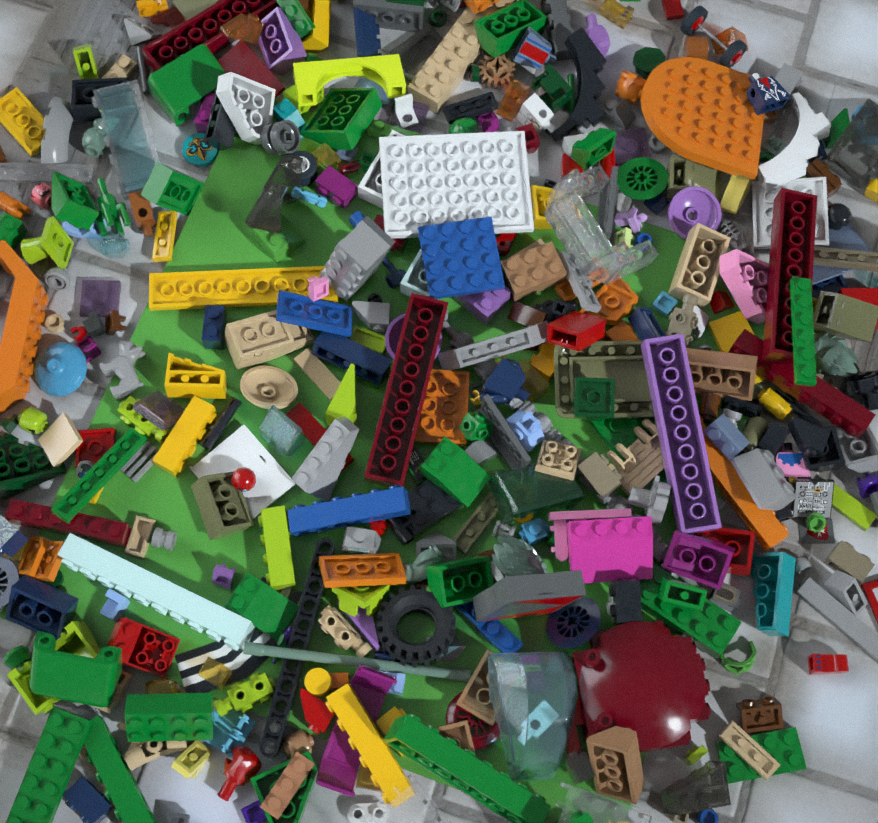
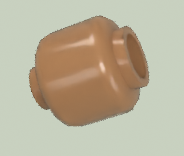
[282,730,315,759]

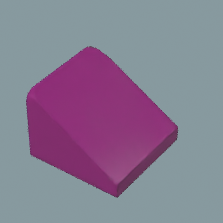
[476,111,500,133]
[75,335,102,363]

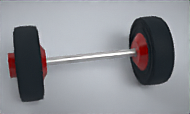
[680,5,747,68]

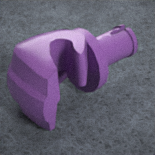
[585,14,610,56]

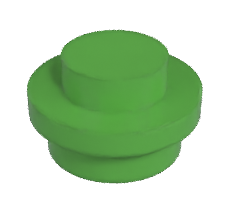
[806,512,826,532]

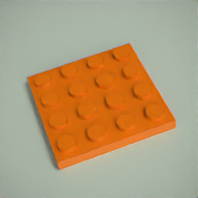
[414,369,470,446]

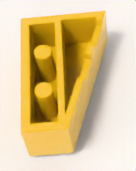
[164,353,227,399]

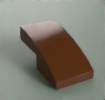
[507,301,548,327]

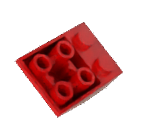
[107,617,180,679]

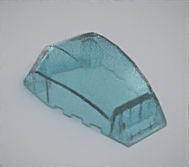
[488,651,578,782]

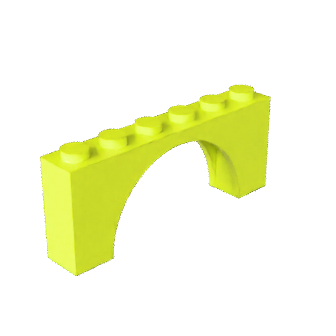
[293,54,406,107]

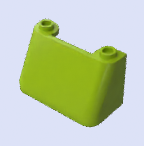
[7,621,100,715]

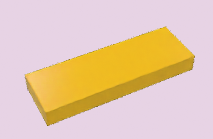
[152,210,178,262]

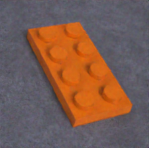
[319,553,407,588]

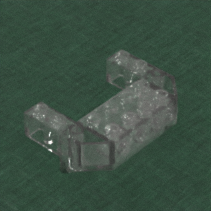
[544,165,659,284]

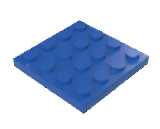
[417,216,505,299]

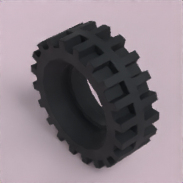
[377,585,456,668]

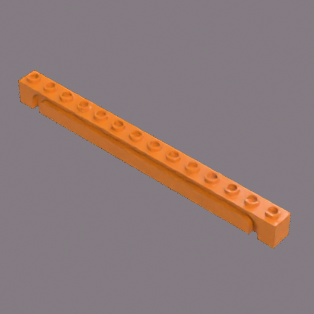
[604,321,789,552]

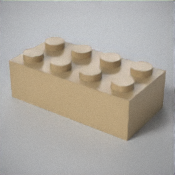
[668,223,731,309]

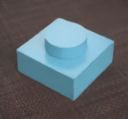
[651,291,678,317]

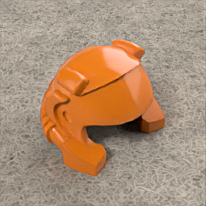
[615,70,646,106]

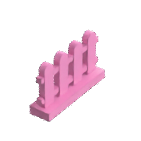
[548,508,632,561]

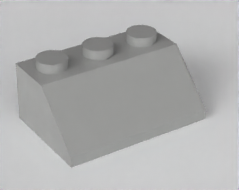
[730,448,797,511]

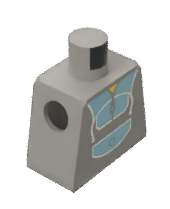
[341,527,381,555]

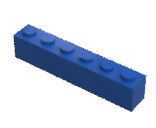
[288,485,411,537]

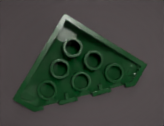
[0,433,67,500]

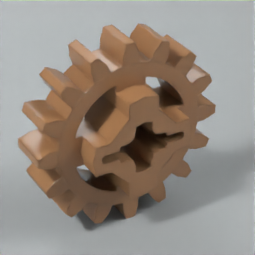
[479,53,516,89]

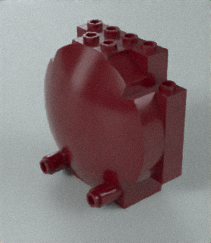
[568,620,711,754]

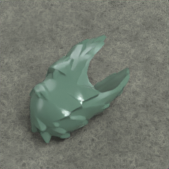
[814,332,859,377]
[492,535,548,577]

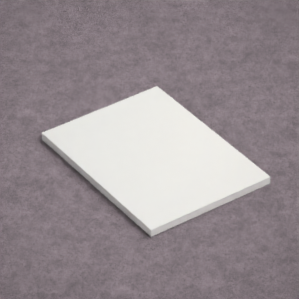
[379,131,534,239]

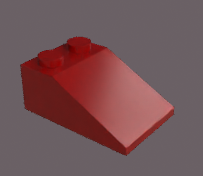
[693,527,755,577]

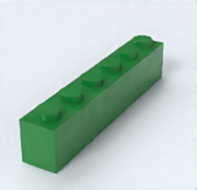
[83,715,157,823]

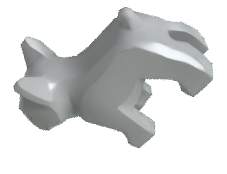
[99,340,146,400]

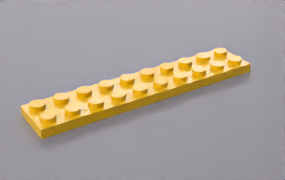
[149,266,338,311]

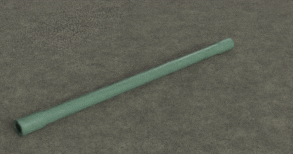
[243,641,471,682]

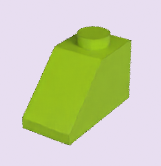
[73,44,99,80]

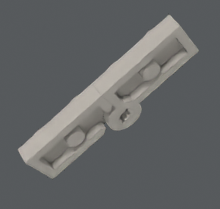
[558,250,602,313]

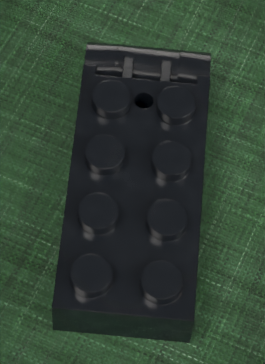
[384,480,482,546]

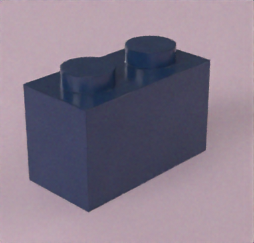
[201,305,227,350]
[63,776,115,823]

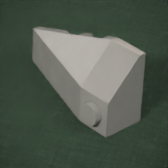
[837,398,878,474]

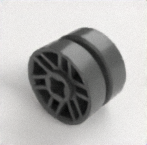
[261,120,301,156]

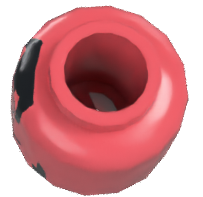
[31,182,52,210]

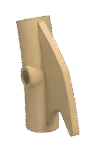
[117,722,188,771]

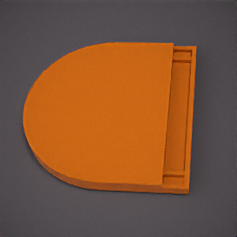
[641,57,764,179]

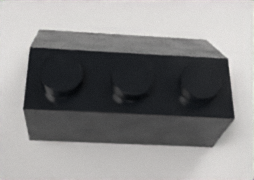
[71,77,130,122]

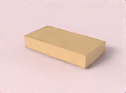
[124,515,156,559]

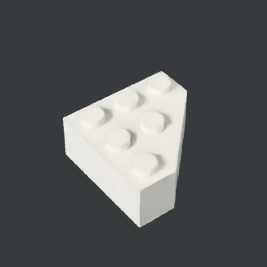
[216,72,276,145]

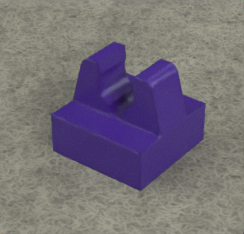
[856,473,878,499]

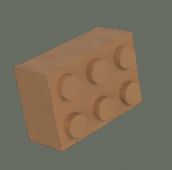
[500,241,567,302]

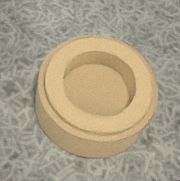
[45,313,65,333]

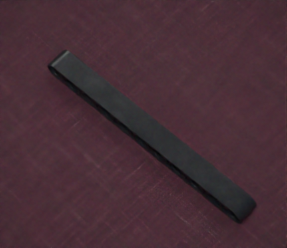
[259,538,335,759]

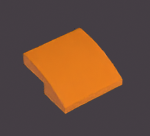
[17,537,64,582]

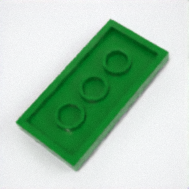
[715,727,807,784]

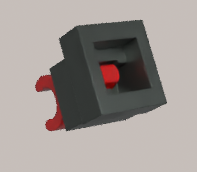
[70,311,106,342]

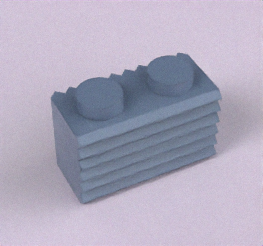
[704,413,750,460]

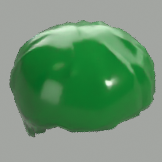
[449,117,479,134]

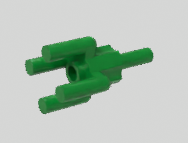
[96,178,131,237]

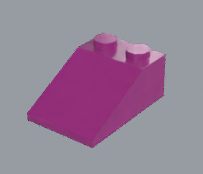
[662,530,736,590]

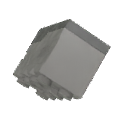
[319,216,395,301]

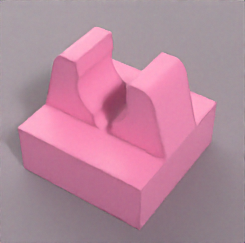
[308,276,329,302]

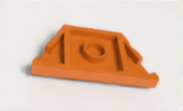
[579,271,638,325]

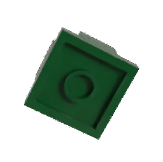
[531,64,572,114]
[572,377,615,421]

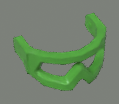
[719,641,757,675]

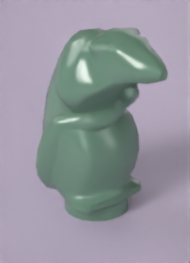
[82,114,120,157]
[402,544,445,583]

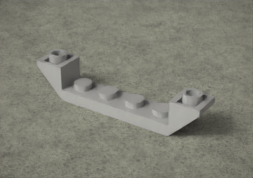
[438,321,548,370]

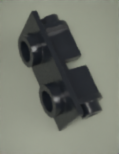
[721,395,764,418]

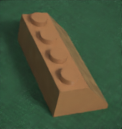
[686,348,758,401]
[586,726,645,805]

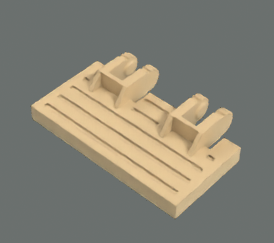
[607,419,664,496]

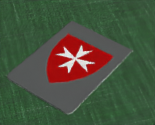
[799,519,835,544]

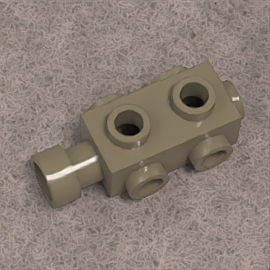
[665,294,699,347]

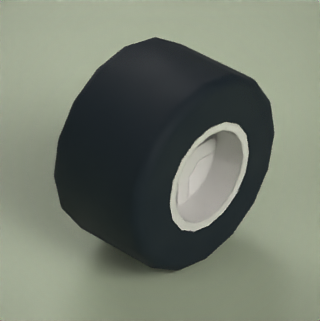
[284,151,318,187]

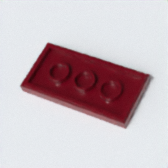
[218,39,286,100]

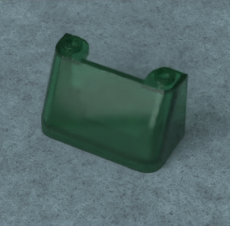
[489,465,585,525]

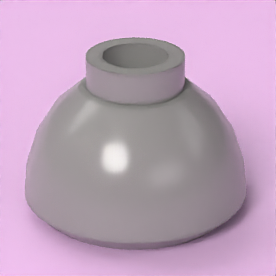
[44,266,70,290]

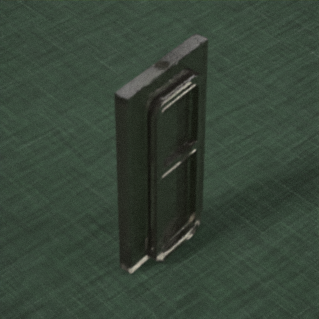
[389,24,444,72]

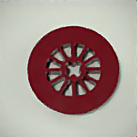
[446,691,506,749]

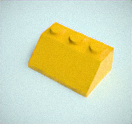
[301,0,332,53]

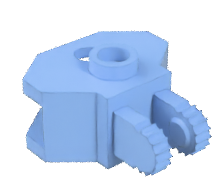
[506,409,545,452]

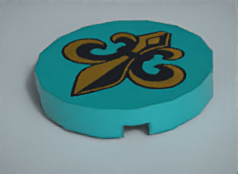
[182,133,218,167]

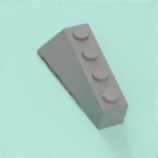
[291,416,359,502]

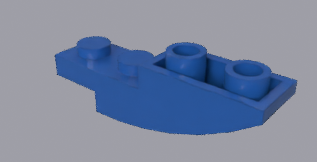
[454,601,523,659]

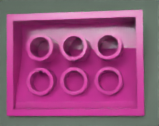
[566,516,653,583]

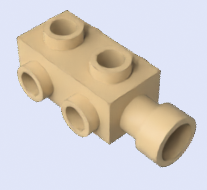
[318,605,373,658]

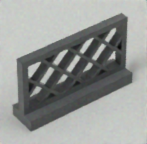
[594,166,619,253]
[474,394,532,478]

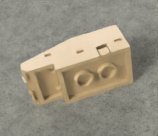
[223,310,315,370]

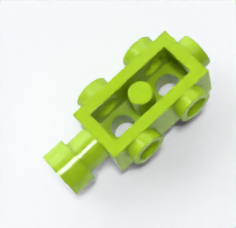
[117,396,171,444]
[214,672,276,717]

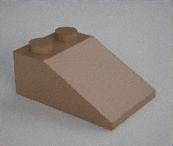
[456,649,523,725]

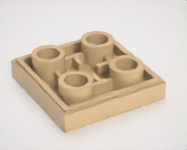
[38,413,83,468]
[535,439,581,481]

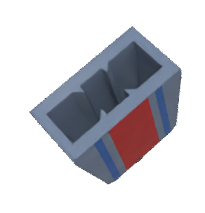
[512,26,556,69]

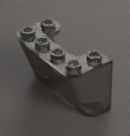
[245,155,303,234]

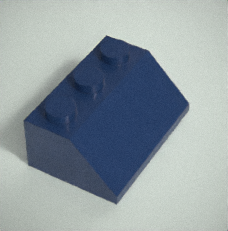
[353,7,382,58]
[5,575,79,640]

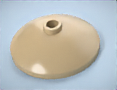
[240,366,298,410]

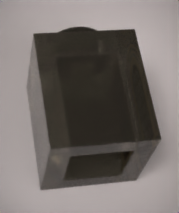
[564,750,595,786]

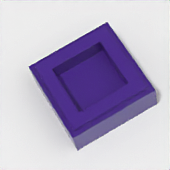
[241,800,267,823]

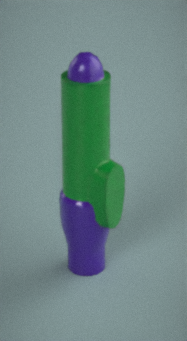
[271,626,293,664]

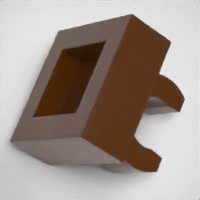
[105,310,127,335]

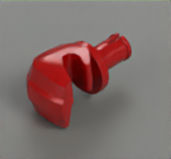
[217,745,262,801]

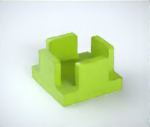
[332,585,390,617]

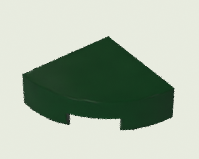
[0,414,19,434]

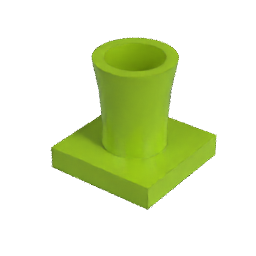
[21,216,74,268]

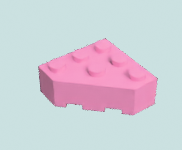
[719,249,769,324]

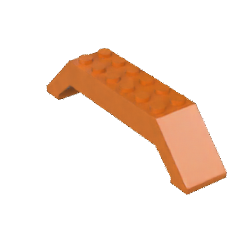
[0,240,49,415]

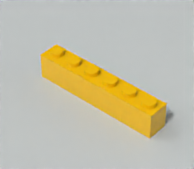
[325,683,416,809]

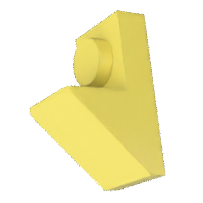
[171,740,213,779]

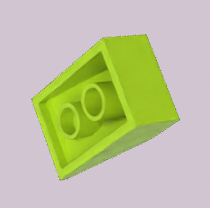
[325,363,358,426]

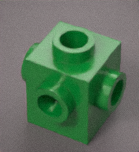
[459,412,494,441]

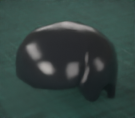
[828,203,852,230]

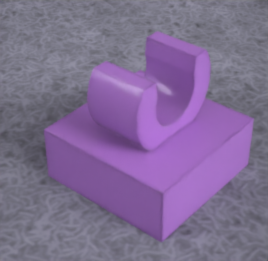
[212,563,236,590]

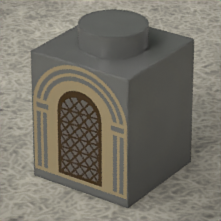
[709,583,742,612]

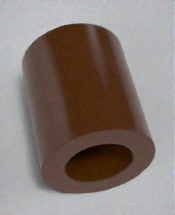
[699,393,721,424]

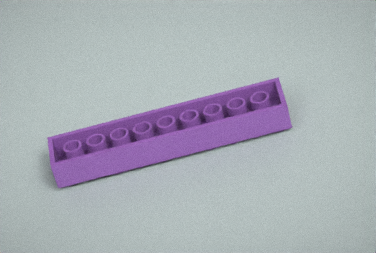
[641,334,722,534]

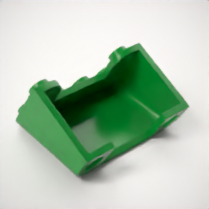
[148,44,226,127]

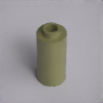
[738,416,769,455]

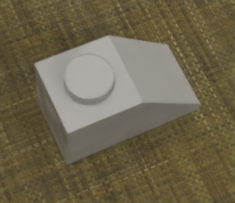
[352,301,390,333]
[824,570,868,616]

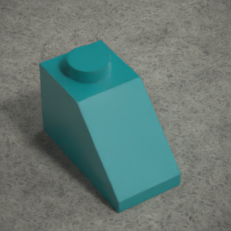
[273,98,306,139]

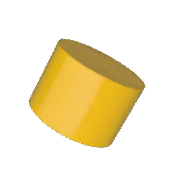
[304,668,333,696]

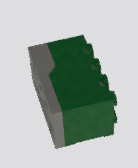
[353,0,427,33]

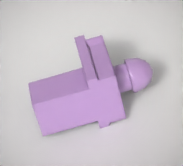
[614,208,647,234]

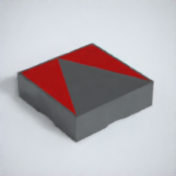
[473,570,586,622]

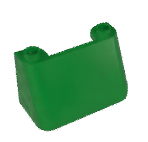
[29,631,122,707]

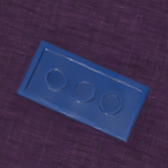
[276,290,352,337]

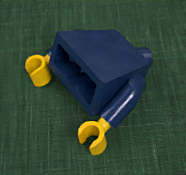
[470,355,530,405]

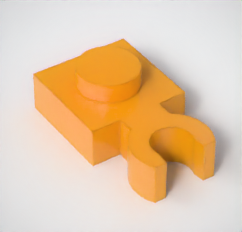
[136,0,169,17]

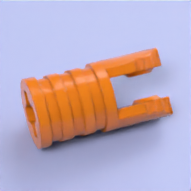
[0,192,32,220]

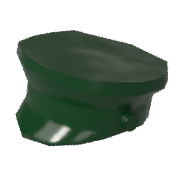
[632,47,666,80]

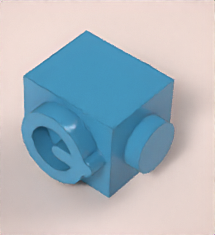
[519,518,550,547]

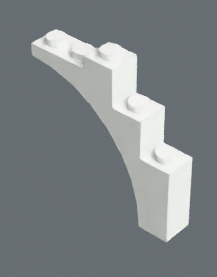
[758,92,831,190]

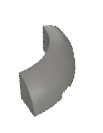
[41,97,74,164]

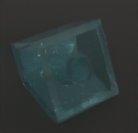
[259,405,305,458]

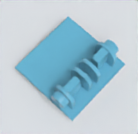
[205,708,256,758]

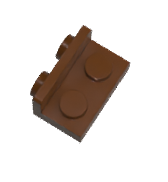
[736,696,783,733]

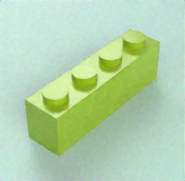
[258,505,296,590]

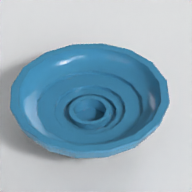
[34,342,87,397]

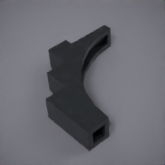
[551,27,607,142]

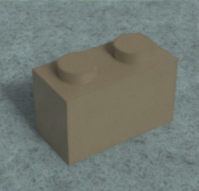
[577,452,622,499]
[823,540,875,585]

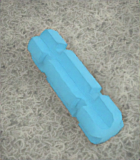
[291,187,327,208]

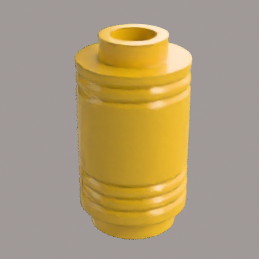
[757,388,792,420]

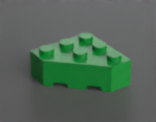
[250,751,318,823]

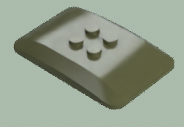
[553,340,655,419]

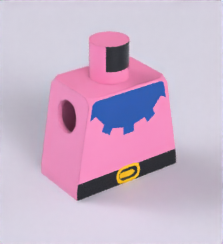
[774,443,812,488]

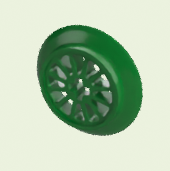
[617,157,668,200]

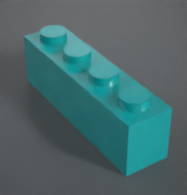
[751,552,796,636]

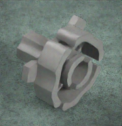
[627,475,671,525]

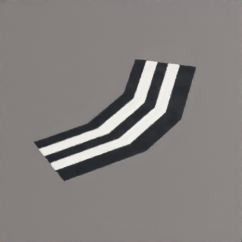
[175,577,303,693]

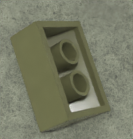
[191,471,254,540]

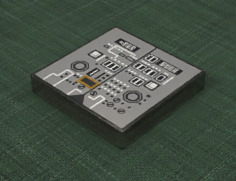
[791,479,835,518]

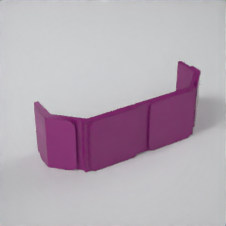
[315,664,397,797]

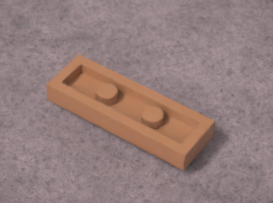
[260,752,315,819]

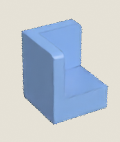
[100,588,130,622]

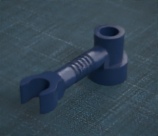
[382,257,406,289]

